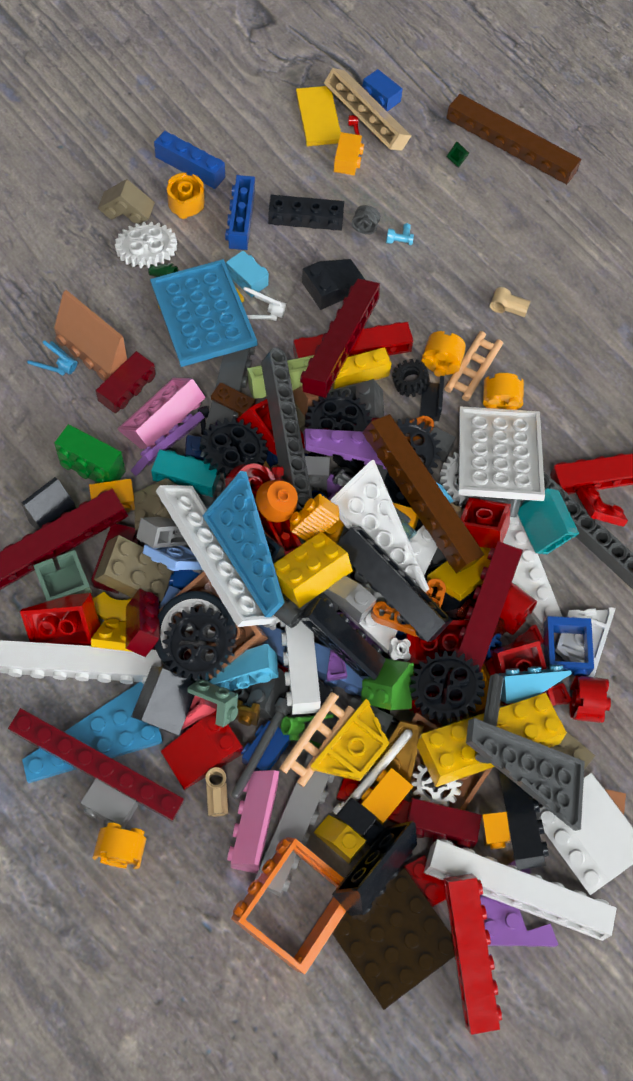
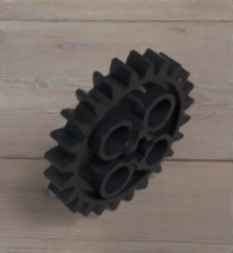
[305,391,372,432]
[199,418,268,479]
[397,418,442,475]
[162,606,237,682]
[409,651,485,723]

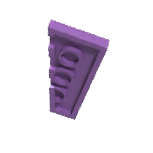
[130,411,205,476]
[304,428,386,469]

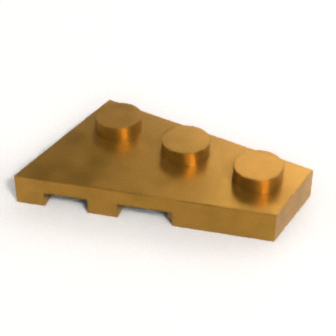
[370,720,424,786]

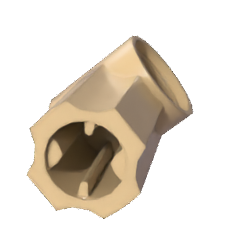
[490,287,531,317]
[205,767,228,817]

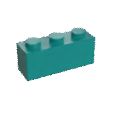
[151,449,220,497]

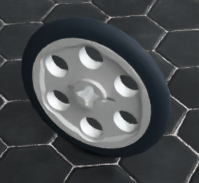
[155,591,236,676]

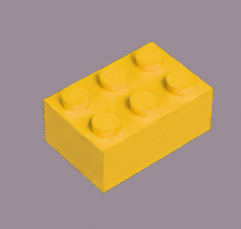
[274,532,353,608]

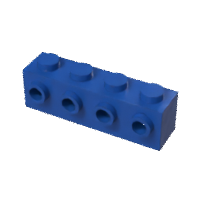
[154,130,225,189]
[225,175,255,250]

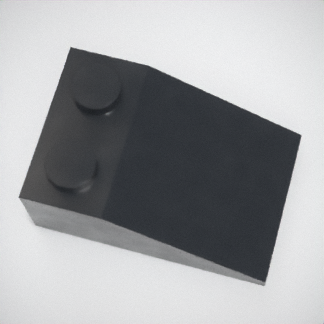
[302,259,365,310]

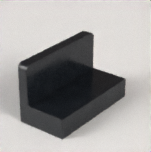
[419,376,444,422]

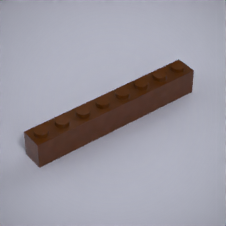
[446,94,582,185]
[362,414,485,574]

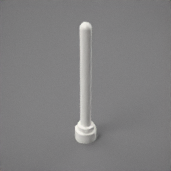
[332,729,413,815]

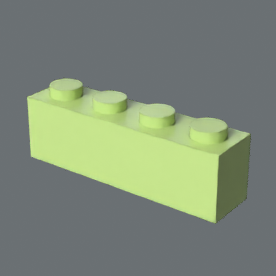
[247,355,314,399]

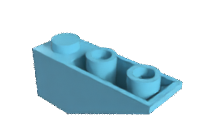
[209,644,279,691]
[499,665,571,704]

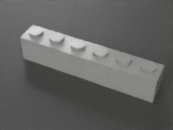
[255,754,335,897]

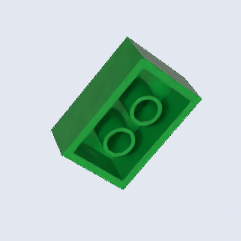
[54,424,126,483]

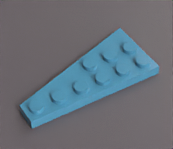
[202,471,285,617]
[22,682,163,784]

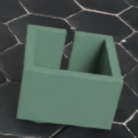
[33,550,93,601]

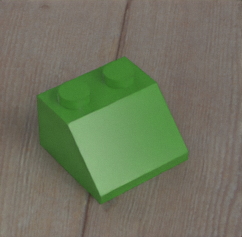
[361,658,414,710]

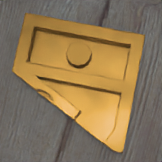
[236,700,260,726]

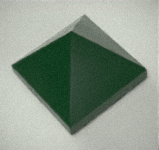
[446,141,469,168]

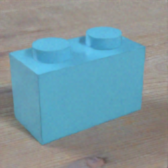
[226,251,269,297]

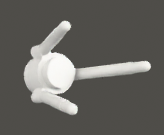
[243,287,286,321]

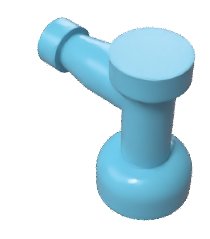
[386,223,414,245]

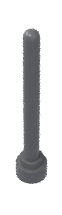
[231,698,292,799]

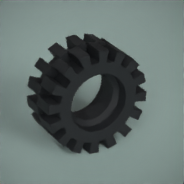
[392,359,430,397]

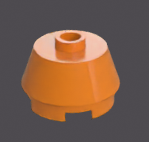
[255,480,298,522]

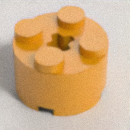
[166,173,205,219]
[421,331,466,377]
[483,373,524,410]
[93,822,146,869]

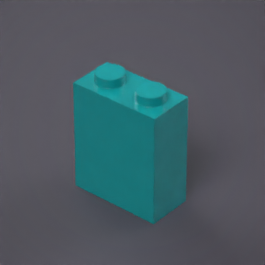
[518,488,579,555]

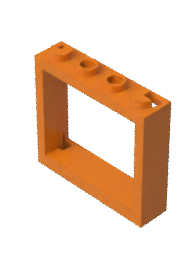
[231,837,346,974]

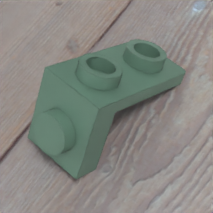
[187,680,238,727]

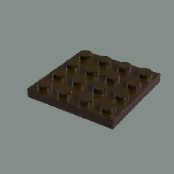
[332,868,455,1010]

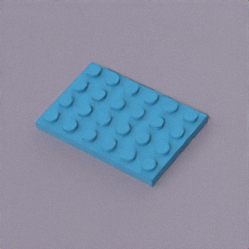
[150,259,258,367]

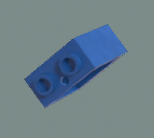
[543,616,594,676]

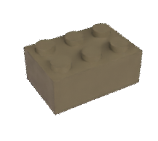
[94,535,172,603]

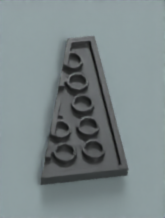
[466,718,585,831]

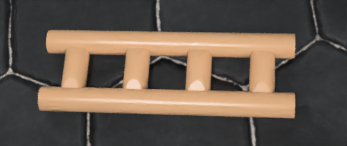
[444,331,503,401]
[279,692,355,787]

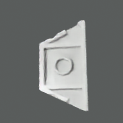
[555,607,616,677]

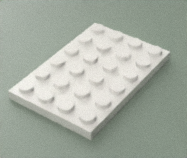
[458,406,545,501]

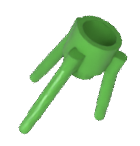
[281,714,334,748]

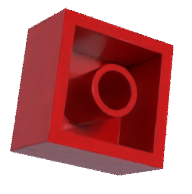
[460,498,511,549]

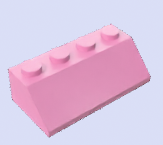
[118,378,206,449]
[227,770,279,874]

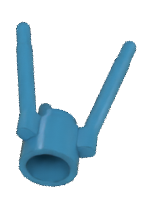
[27,340,78,376]

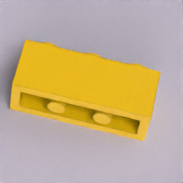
[332,347,392,389]

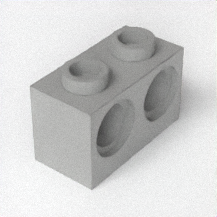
[305,456,330,495]

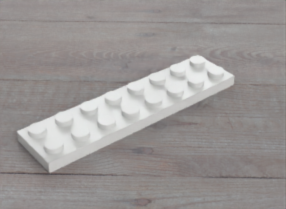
[156,485,275,627]

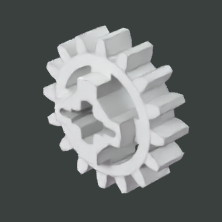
[411,764,463,806]

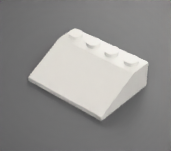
[536,773,633,895]

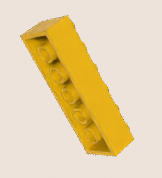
[417,693,567,787]

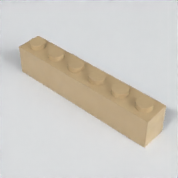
[324,68,412,151]

